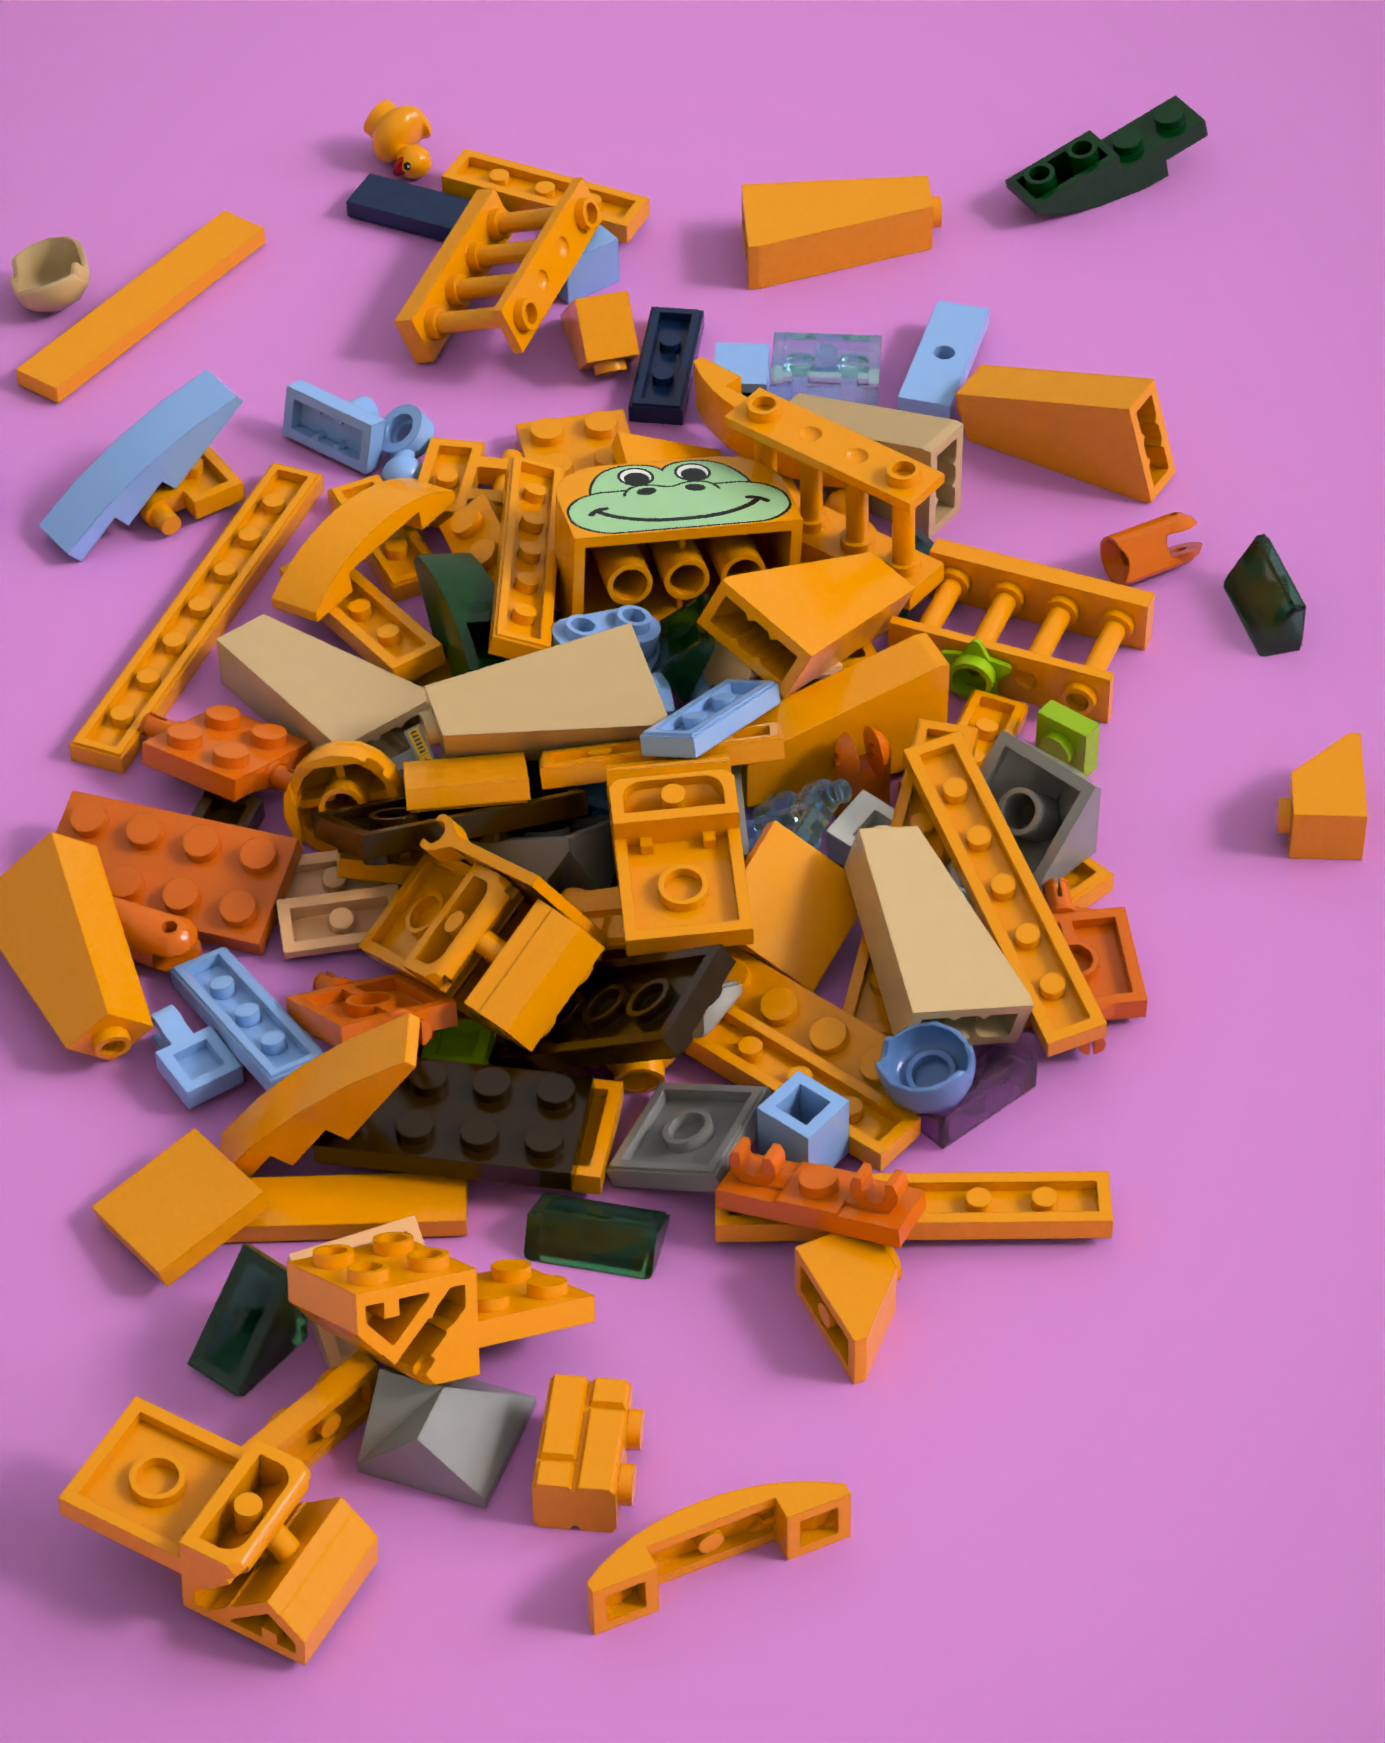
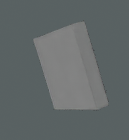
[605,1082,772,1193]

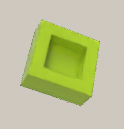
[1035,699,1100,776]
[420,1018,496,1065]

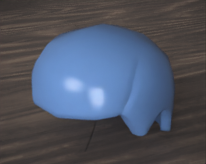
[875,1021,976,1114]

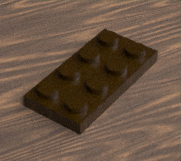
[312,770,588,866]
[488,944,736,1072]
[313,1057,594,1191]

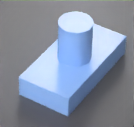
[282,380,386,475]

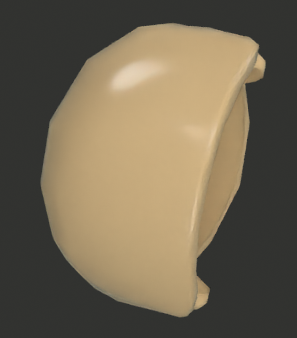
[9,236,90,312]

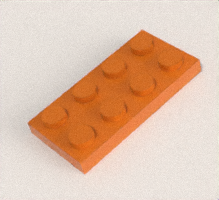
[56,790,303,956]

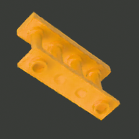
[394,177,603,363]
[724,387,945,611]
[888,538,1155,724]

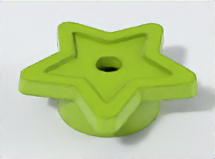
[941,638,1012,699]

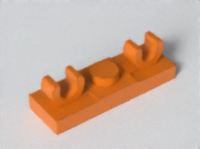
[715,1136,926,1248]

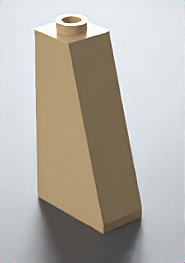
[790,393,964,540]
[216,614,428,759]
[418,622,668,761]
[844,825,1034,1045]

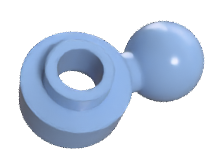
[382,404,434,481]

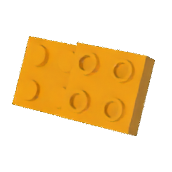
[605,753,754,956]
[358,854,605,1052]
[287,1232,595,1385]
[58,1396,378,1666]

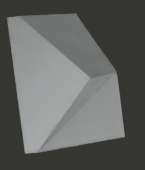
[980,730,1101,894]
[469,815,616,894]
[357,1367,537,1509]

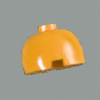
[283,740,405,852]

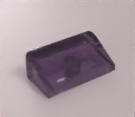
[916,1045,1037,1149]

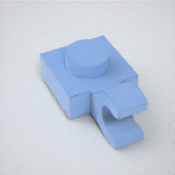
[150,1004,244,1109]

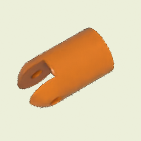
[1100,512,1203,586]
[833,726,891,819]
[113,896,202,972]

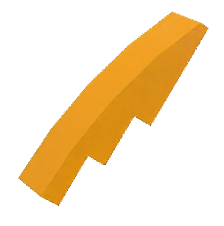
[219,1013,420,1177]

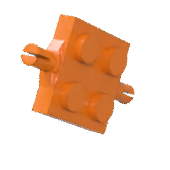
[140,705,311,802]
[1024,877,1148,1055]
[286,971,458,1047]

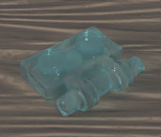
[769,332,882,406]
[746,778,852,852]

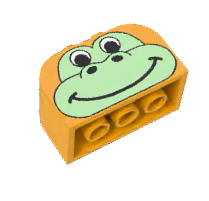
[555,456,803,632]

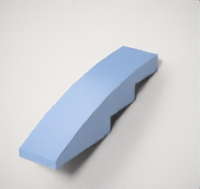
[38,369,243,562]

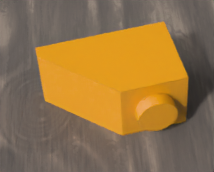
[560,290,639,376]
[1276,733,1368,860]
[795,1233,902,1384]

